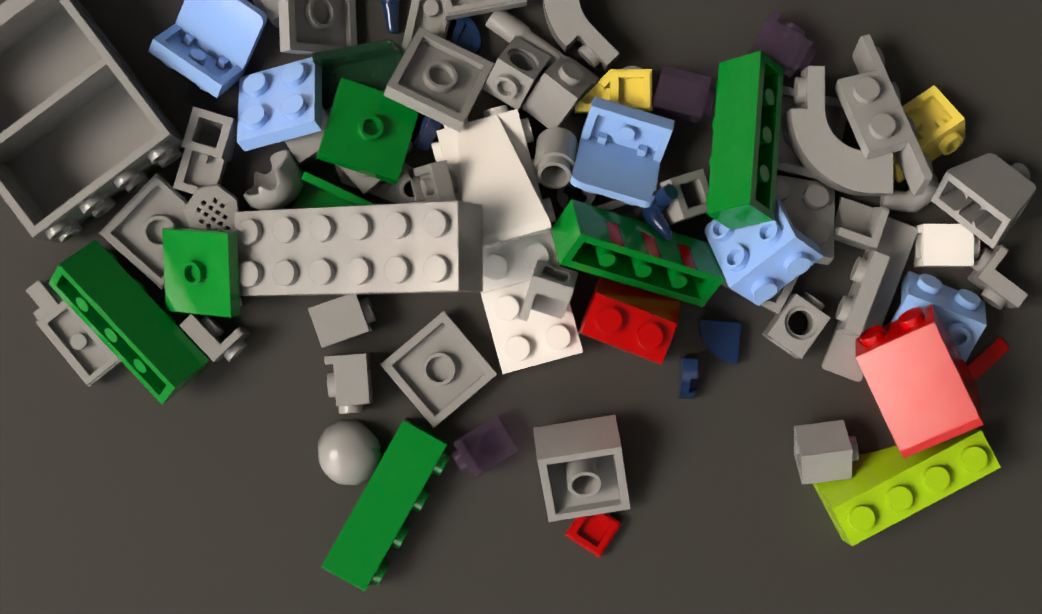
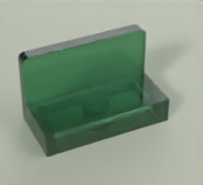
[312,39,405,103]

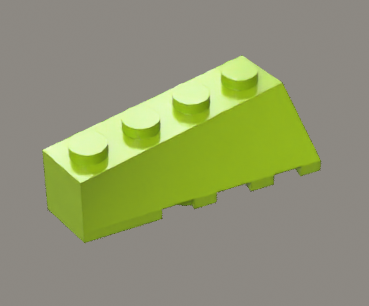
[812,429,1001,546]

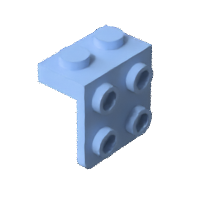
[148,0,267,98]
[570,96,675,208]
[704,193,823,306]
[891,271,987,362]

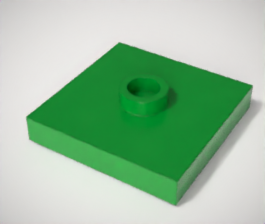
[316,77,419,185]
[162,227,241,318]

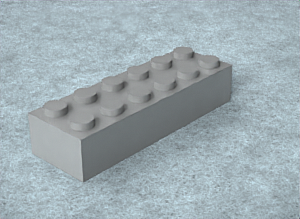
[234,201,483,297]

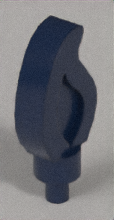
[451,17,481,55]

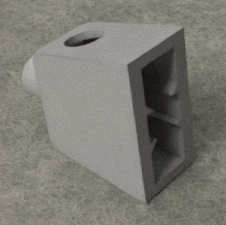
[931,153,1037,249]

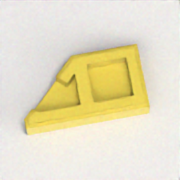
[575,69,652,113]

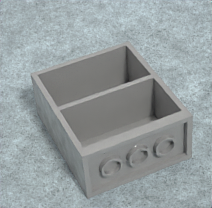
[0,0,183,243]

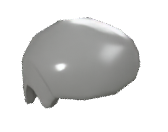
[243,149,304,211]
[318,420,382,485]

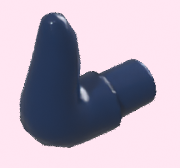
[642,184,678,241]

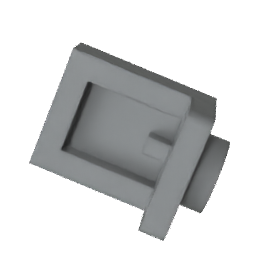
[967,244,1028,310]

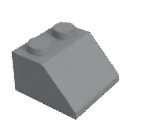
[533,415,631,522]

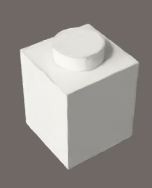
[914,224,980,267]

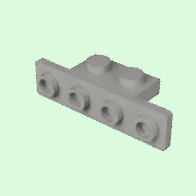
[834,34,933,196]
[822,217,918,382]

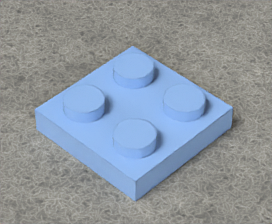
[237,56,322,152]

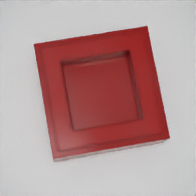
[565,513,622,558]

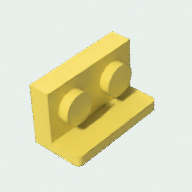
[893,85,966,183]

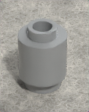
[534,127,578,189]

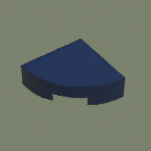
[411,113,442,152]
[698,319,741,364]
[678,358,700,399]

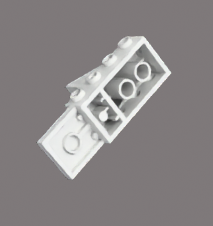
[431,105,583,374]

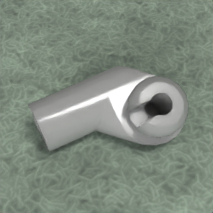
[880,173,939,213]

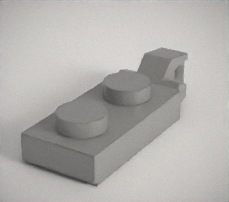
[26,280,121,387]

